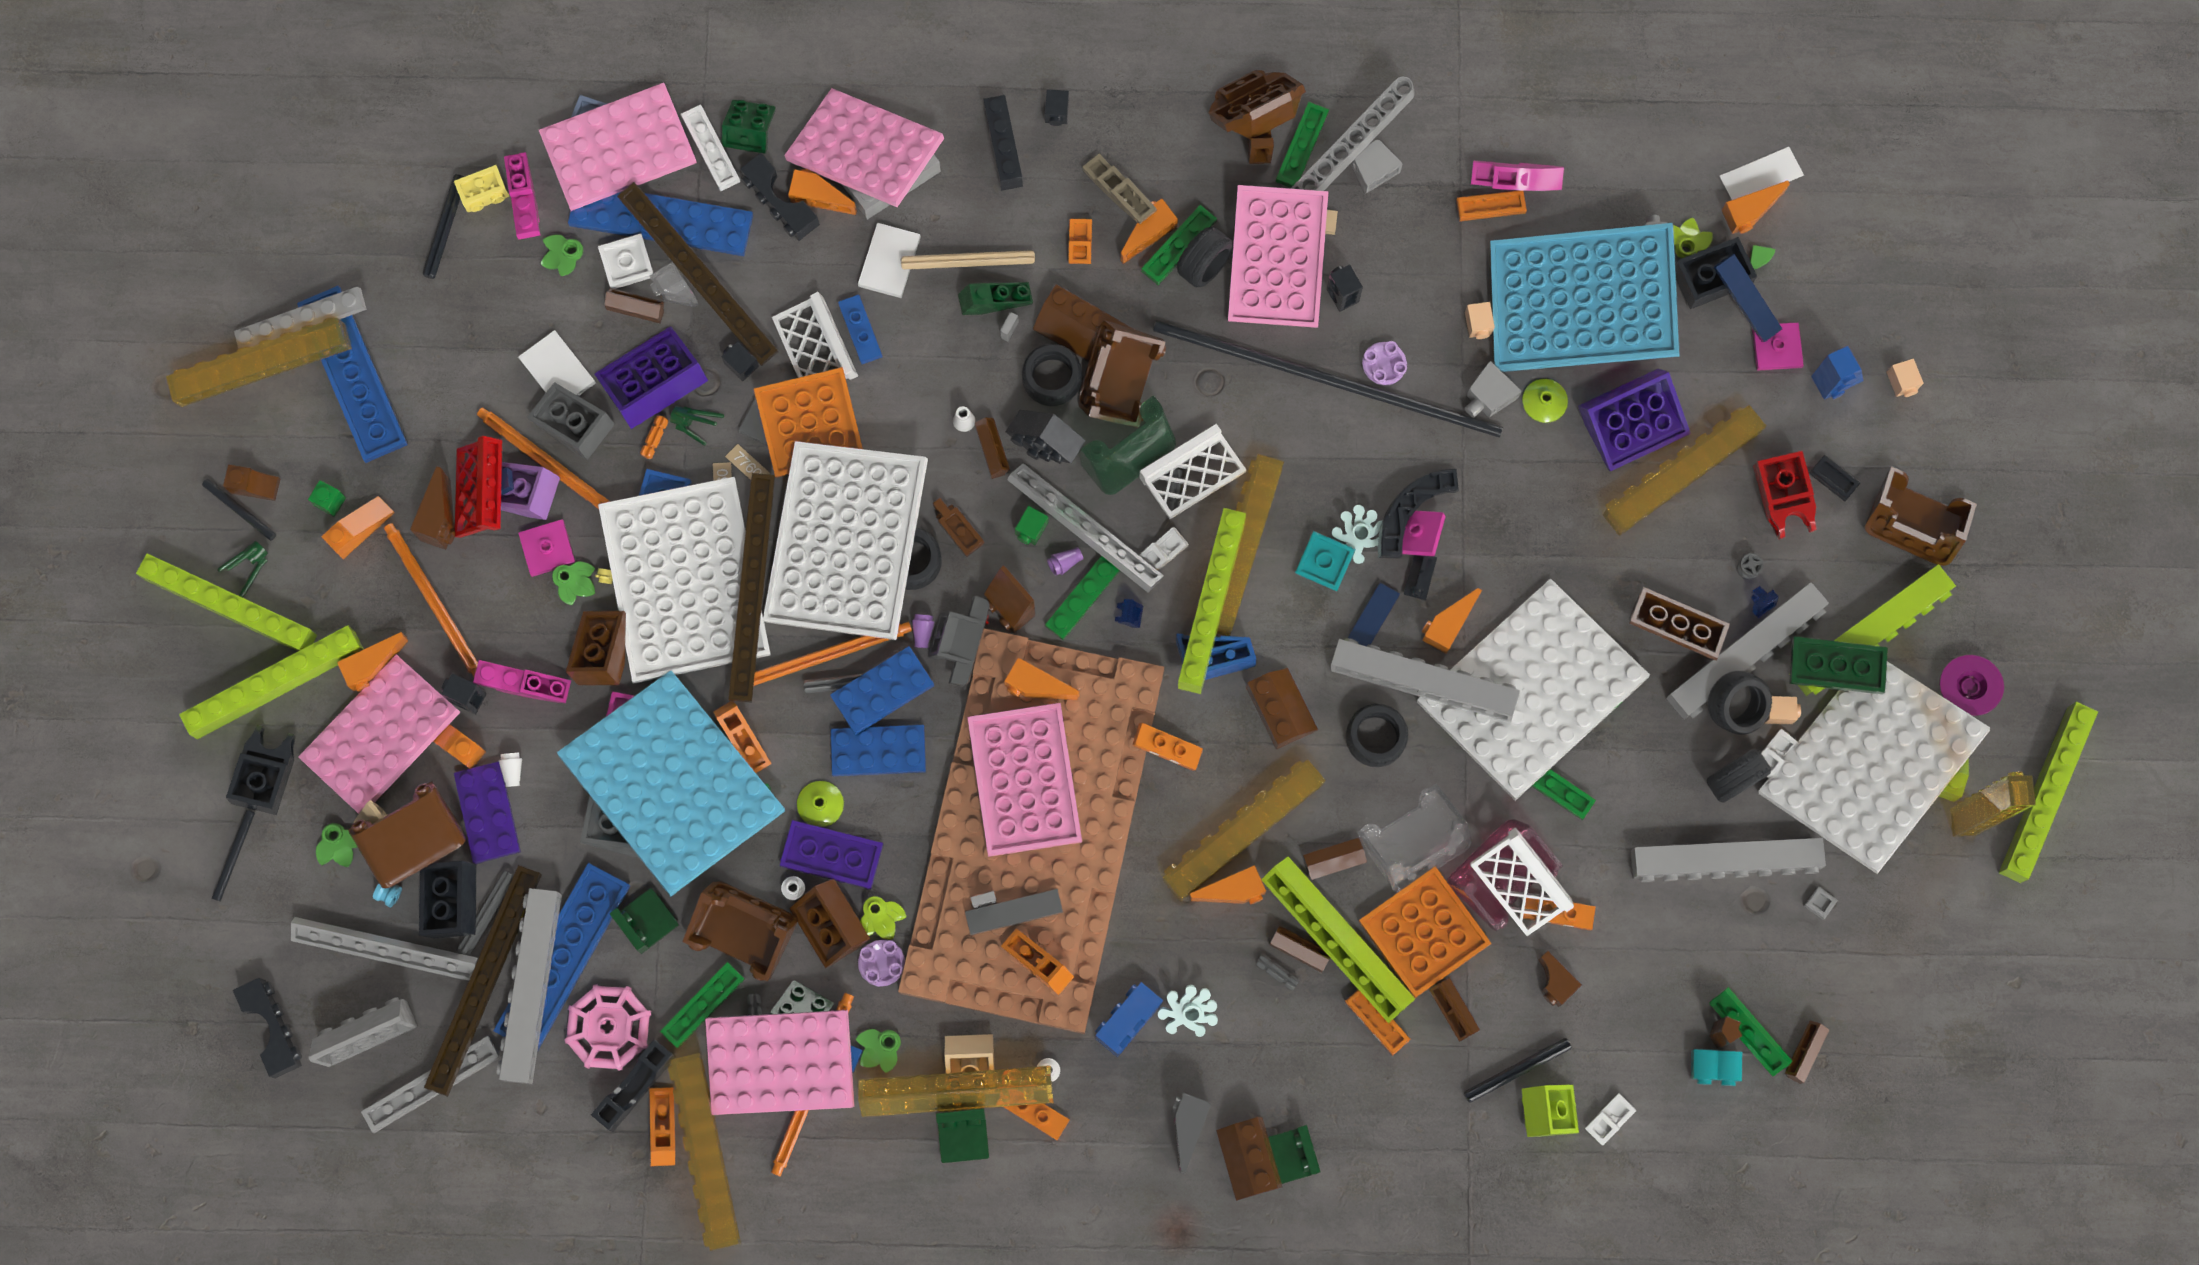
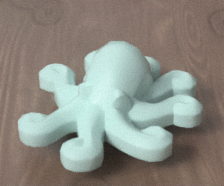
[1332,505,1383,564]
[1158,985,1218,1037]

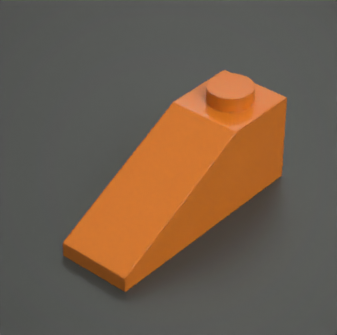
[788,169,857,215]
[1722,180,1790,234]
[1121,199,1178,264]
[321,496,395,559]
[1422,588,1482,654]
[337,632,408,691]
[1004,657,1080,700]
[713,701,771,773]
[433,724,486,769]
[1189,865,1266,905]
[1001,928,1074,995]
[649,1087,675,1166]

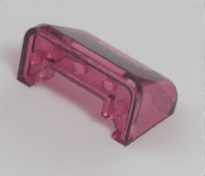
[1447,819,1563,931]

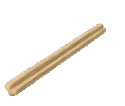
[901,250,1035,270]

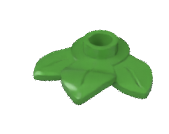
[541,235,583,276]
[552,562,595,605]
[316,823,357,867]
[856,1029,901,1073]

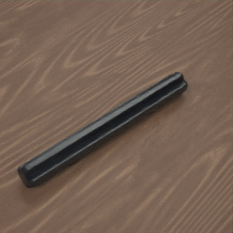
[423,174,464,279]
[1464,1038,1572,1103]

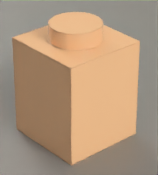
[1465,302,1495,339]
[1886,359,1924,397]
[1764,696,1801,724]

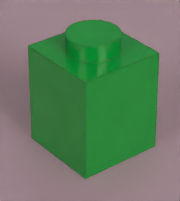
[308,480,346,517]
[1015,506,1049,545]

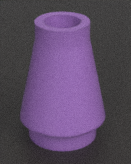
[1047,547,1083,576]
[912,614,935,648]

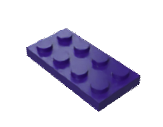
[454,761,521,864]
[780,820,884,890]

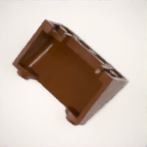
[1078,321,1166,428]
[1865,466,1977,566]
[348,781,466,889]
[682,881,798,981]

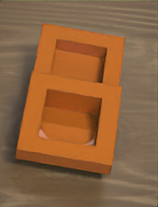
[1069,219,1092,264]

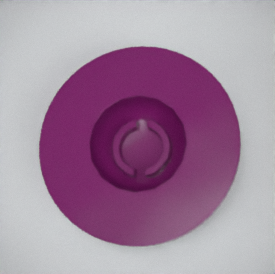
[1939,655,2004,716]

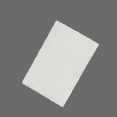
[858,223,921,298]
[518,330,596,396]

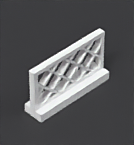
[772,292,858,380]
[1140,424,1246,519]
[1470,827,1574,936]

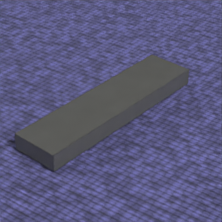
[965,889,1063,935]

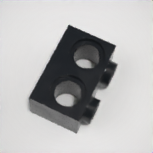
[1326,264,1363,312]
[441,674,487,715]

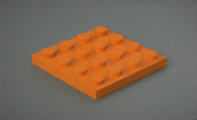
[754,367,863,478]
[1359,866,1492,998]

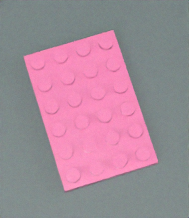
[539,83,697,211]
[784,88,944,207]
[1228,185,1328,328]
[298,654,460,814]
[968,703,1082,857]
[705,1010,854,1115]

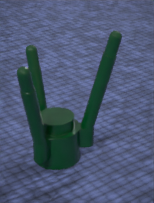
[670,406,724,446]
[217,541,268,598]

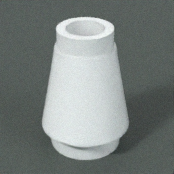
[953,406,975,432]
[499,753,522,787]

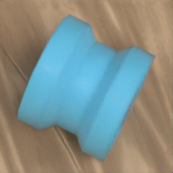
[373,884,402,908]

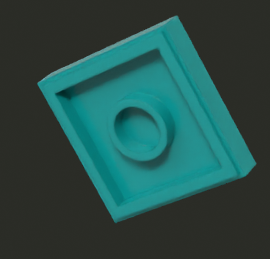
[1295,531,1356,591]

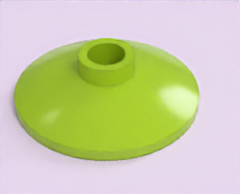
[1522,379,1568,423]
[797,781,844,827]

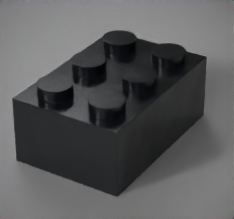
[1675,237,1757,309]
[1005,409,1086,464]
[419,861,476,939]

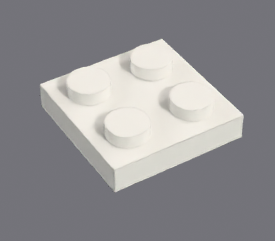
[598,234,655,289]

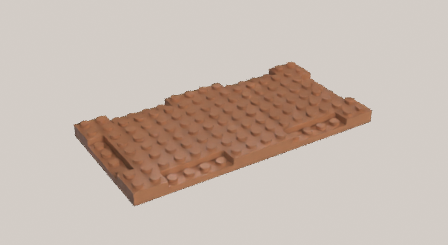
[898,629,1165,1034]

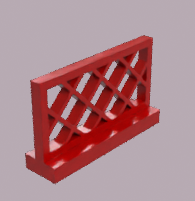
[455,436,502,538]

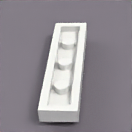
[681,105,740,192]

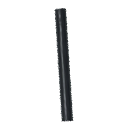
[202,479,276,541]
[211,810,255,902]

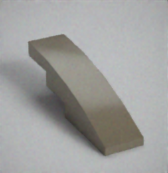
[1082,153,1157,224]

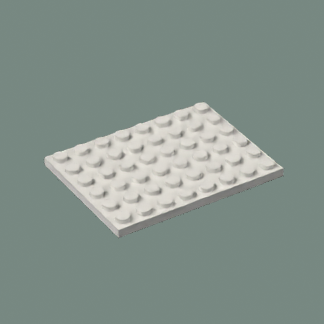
[763,441,928,640]
[598,477,771,684]
[1417,579,1650,801]
[1759,662,1990,874]

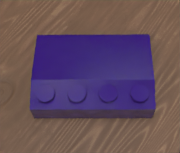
[594,326,708,429]
[1578,368,1691,471]

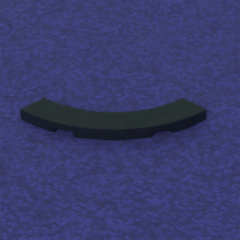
[1378,469,1459,558]

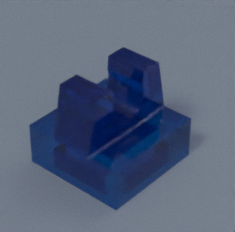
[1751,586,1779,618]
[1115,599,1143,628]

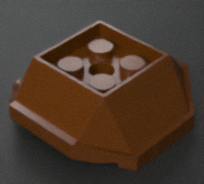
[1209,70,1306,139]

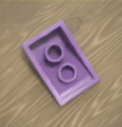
[501,462,560,520]

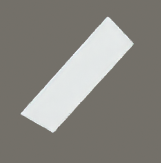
[1720,147,1804,200]

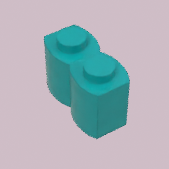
[1691,1049,1742,1086]

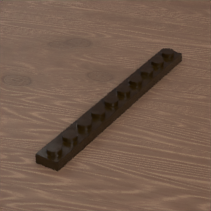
[617,182,779,366]
[728,473,775,703]
[424,865,542,1097]

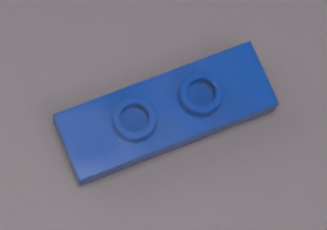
[838,295,883,365]

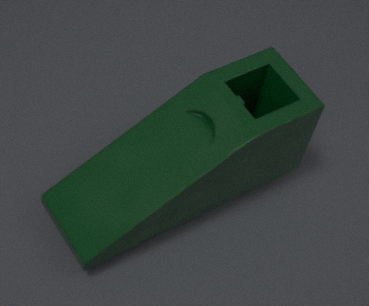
[958,282,1033,315]

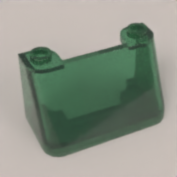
[1080,395,1176,495]

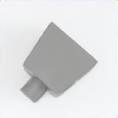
[1351,136,1403,194]
[1465,361,1521,418]

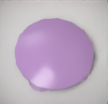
[1362,341,1407,385]
[858,940,905,987]

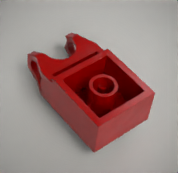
[1753,451,1816,540]

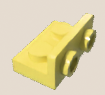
[454,165,509,212]

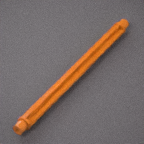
[477,407,610,509]
[384,523,478,677]
[754,622,912,686]
[771,993,854,1177]

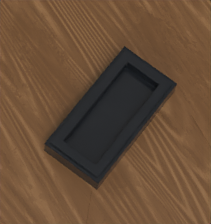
[1809,455,1860,502]

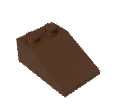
[410,466,455,550]
[984,565,1035,633]
[566,611,626,685]

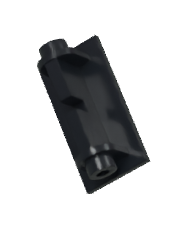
[1404,555,1437,601]

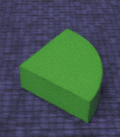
[1750,245,1776,269]

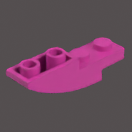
[504,152,540,240]
[1471,160,1564,191]
[473,660,571,704]

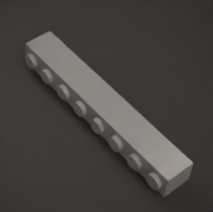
[1666,583,1829,720]
[1331,638,1520,723]
[1631,838,1826,882]
[497,888,562,1084]

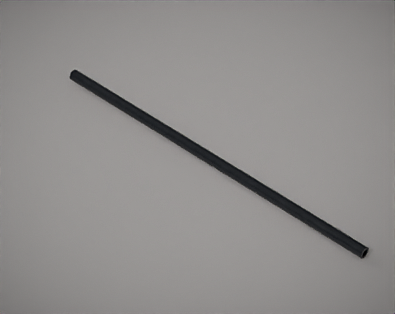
[1153,320,1503,438]

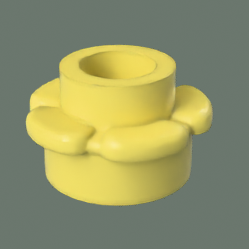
[595,568,613,584]

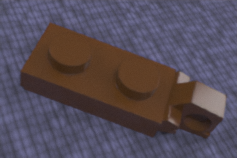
[933,498,985,557]

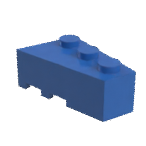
[1811,346,1864,400]
[1176,634,1256,680]
[1095,982,1163,1058]

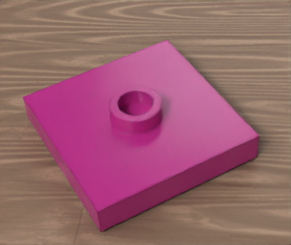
[1752,323,1804,371]
[1402,511,1446,556]
[519,519,576,577]

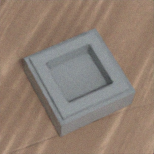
[1000,312,1019,342]
[1804,886,1838,920]
[971,891,996,909]

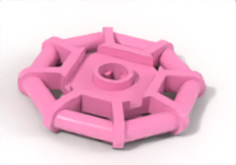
[564,984,652,1071]

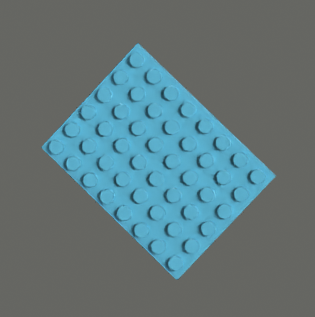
[1490,223,1680,372]
[557,670,785,897]

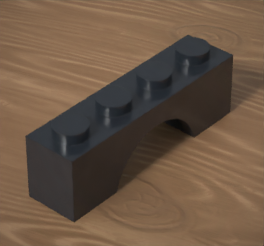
[983,95,1023,191]
[740,153,820,241]
[233,978,302,1079]
[591,1040,676,1132]

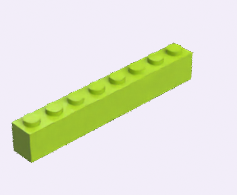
[1178,508,1246,694]
[136,554,317,652]
[1789,564,1956,696]
[179,625,364,740]
[1999,702,2098,883]
[1261,857,1415,1023]

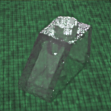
[649,262,699,307]

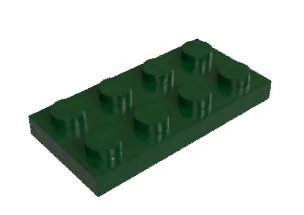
[1789,636,1888,695]

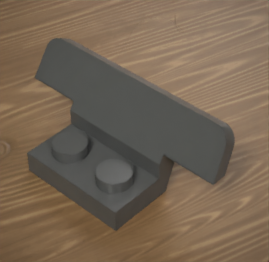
[928,596,990,686]

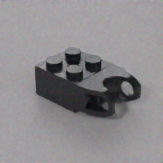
[226,725,296,815]

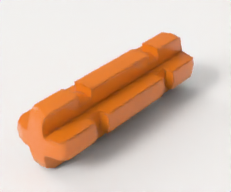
[640,415,668,459]

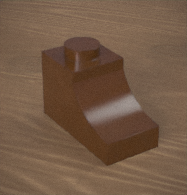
[1247,130,1274,164]
[223,464,281,501]
[1538,951,1582,1007]

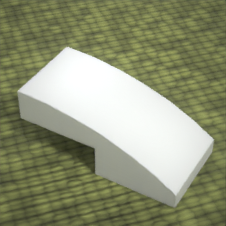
[1139,527,1189,570]
[1761,729,1800,779]
[1585,1093,1636,1146]

